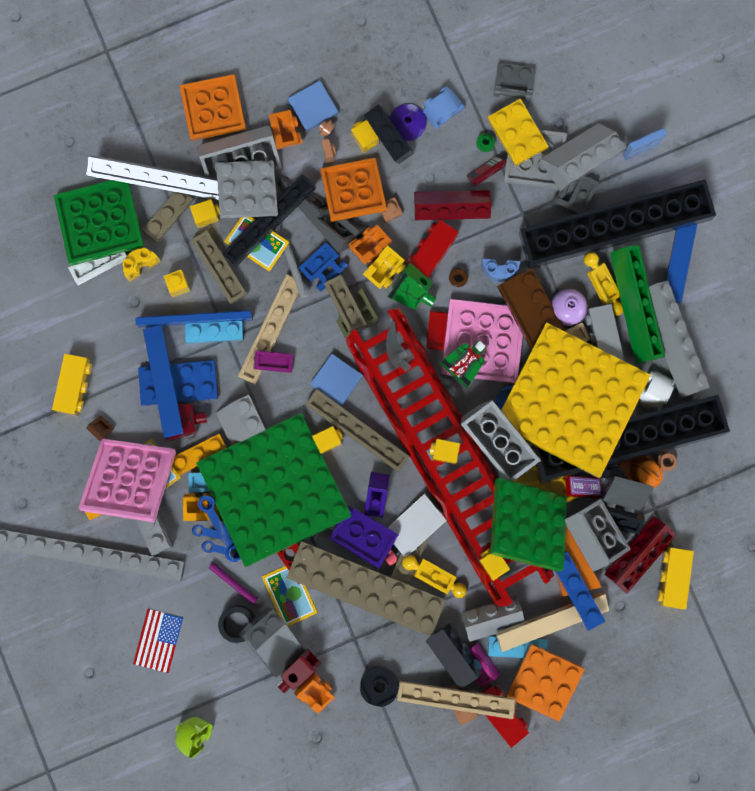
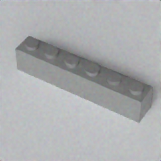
[649,281,710,398]
[585,304,637,418]

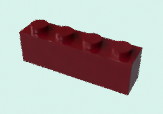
[414,190,491,220]

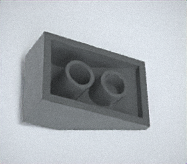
[600,476,654,513]
[239,607,305,678]

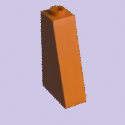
[555,526,601,596]

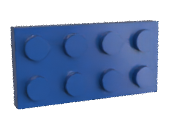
[138,361,218,406]

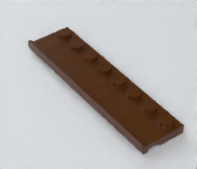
[497,268,566,351]

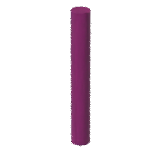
[209,562,258,605]

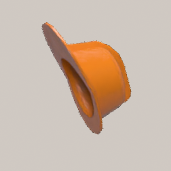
[620,456,663,488]

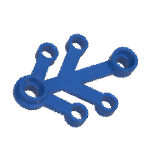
[192,496,241,562]

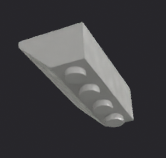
[540,123,627,191]
[197,125,282,179]
[461,400,541,481]

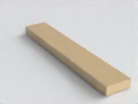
[238,274,304,385]
[496,592,609,652]
[397,681,516,719]

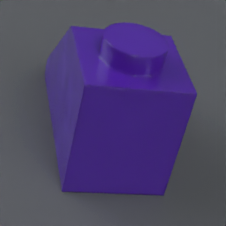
[364,472,390,518]

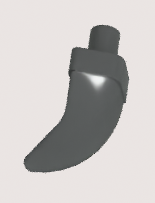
[386,321,411,371]

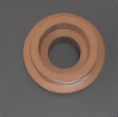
[318,119,335,137]
[657,452,677,471]

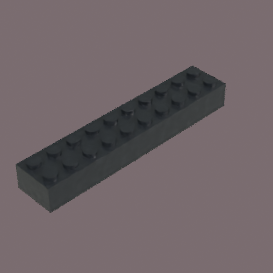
[519,179,716,269]
[530,394,730,484]

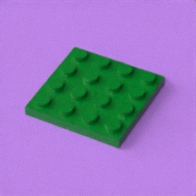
[54,180,144,266]
[490,478,567,572]

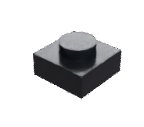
[601,467,624,479]

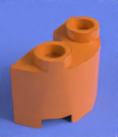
[269,110,302,150]
[348,225,392,266]
[294,672,335,714]

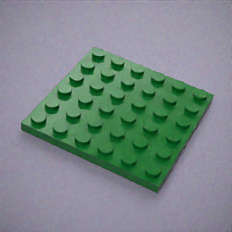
[196,413,351,568]

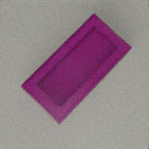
[253,350,293,373]

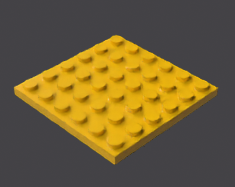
[501,322,651,478]

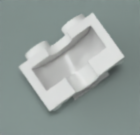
[638,370,675,412]

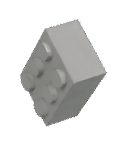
[565,499,631,572]

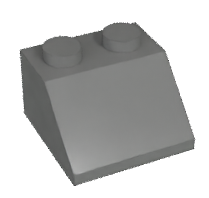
[216,395,266,446]

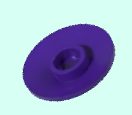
[390,104,427,141]

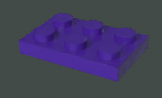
[329,506,399,569]

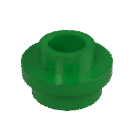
[476,133,495,152]

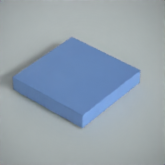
[287,81,339,132]
[623,128,667,160]
[310,354,363,407]

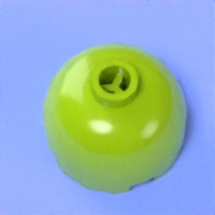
[175,717,213,758]

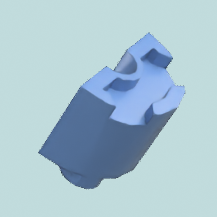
[423,86,465,129]
[481,259,520,283]

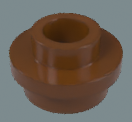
[449,268,468,287]

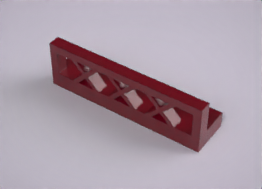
[604,516,676,594]

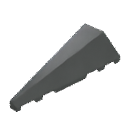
[278,177,369,253]

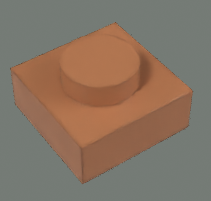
[321,139,336,163]
[381,197,403,223]

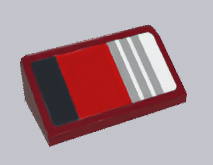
[467,156,506,187]

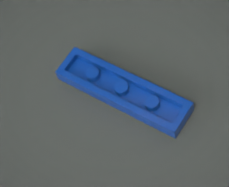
[555,551,606,631]

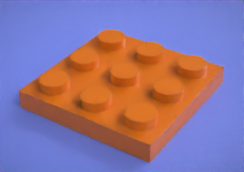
[179,74,246,141]
[320,158,387,222]
[506,643,585,722]

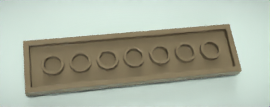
[286,541,446,636]

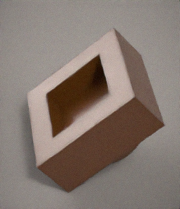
[86,415,114,441]

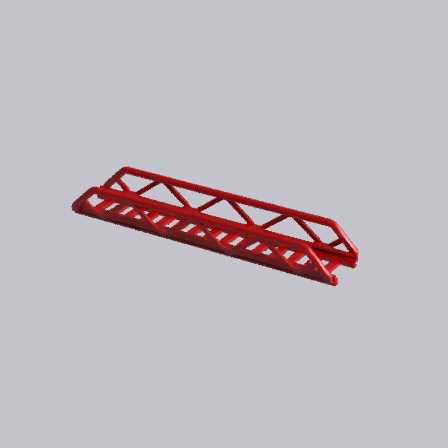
[346,308,554,607]

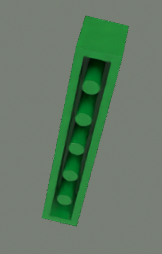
[610,245,665,364]

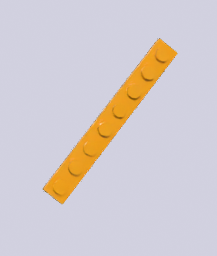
[85,434,227,521]

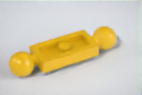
[583,252,623,316]
[402,555,467,598]

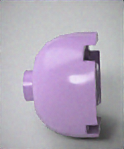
[550,289,588,328]

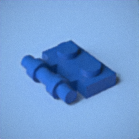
[299,243,348,292]

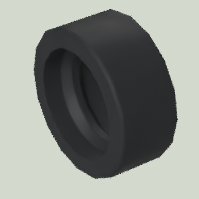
[218,605,255,643]

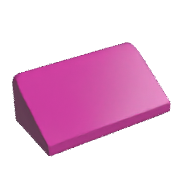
[470,642,500,688]

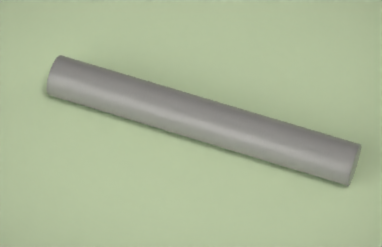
[284,245,308,298]

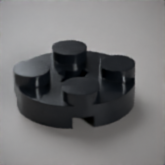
[360,667,399,707]

